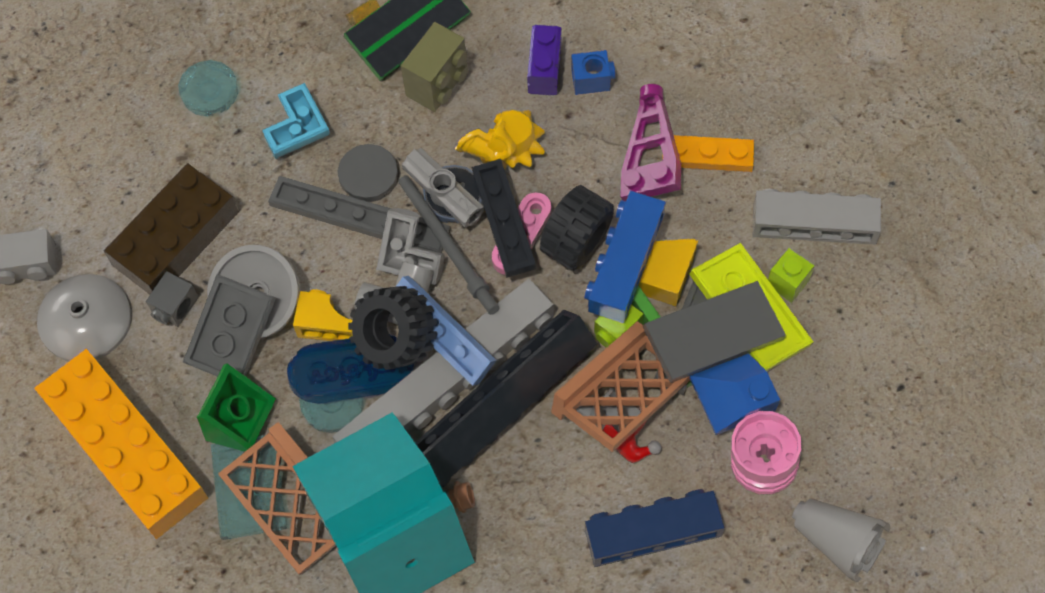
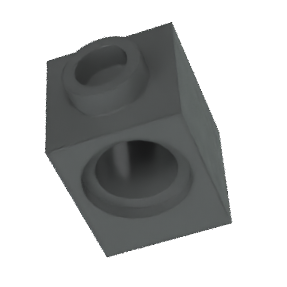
[146,271,198,327]

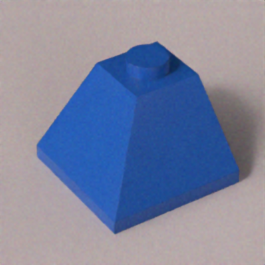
[689,353,780,435]

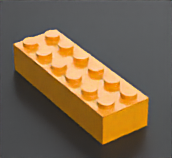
[34,348,208,540]

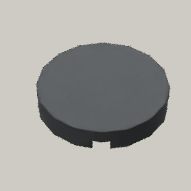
[337,144,399,202]

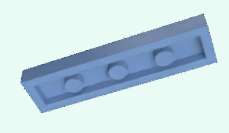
[396,276,497,386]

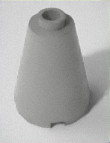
[792,498,890,582]

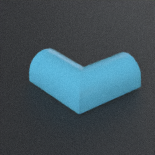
[262,83,330,159]

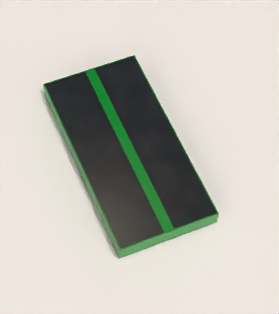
[344,0,471,81]

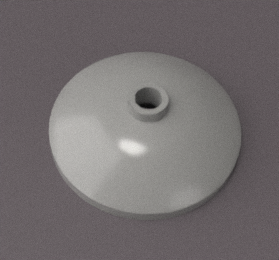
[207,245,300,338]
[37,274,131,361]

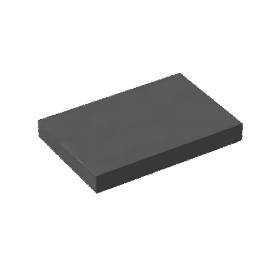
[183,274,276,377]

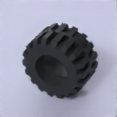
[540,185,614,271]
[348,286,437,370]

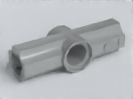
[402,148,484,228]

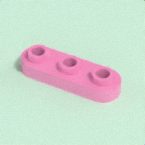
[492,192,551,275]

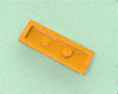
[662,135,754,172]

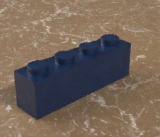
[585,489,724,568]

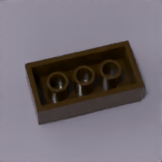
[103,163,239,295]

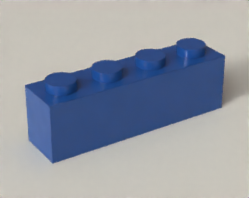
[584,191,666,323]

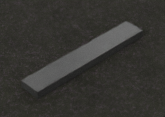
[268,176,450,253]

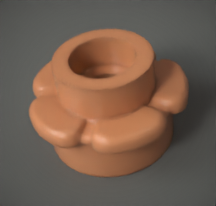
[449,481,475,513]

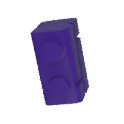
[527,25,562,95]

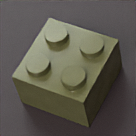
[401,22,469,112]

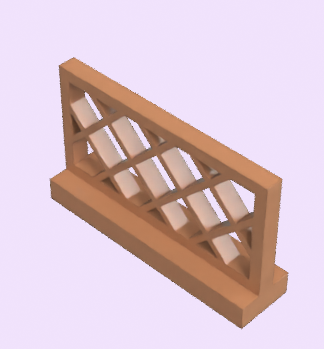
[551,321,690,452]
[218,422,336,575]

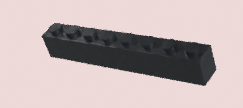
[415,310,598,488]

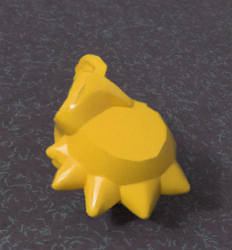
[455,109,545,170]

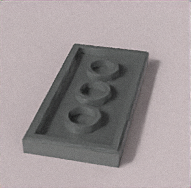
[643,281,786,383]

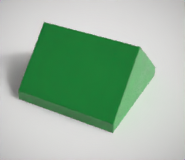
[197,363,276,452]

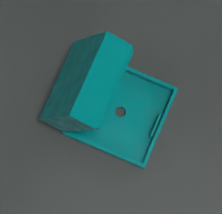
[292,412,475,593]

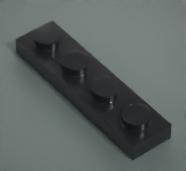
[472,159,536,278]

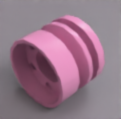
[731,411,801,494]

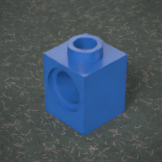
[571,50,615,95]

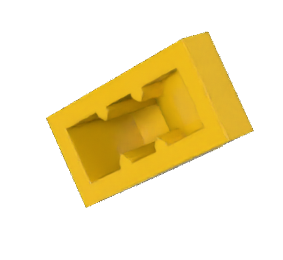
[293,289,355,344]

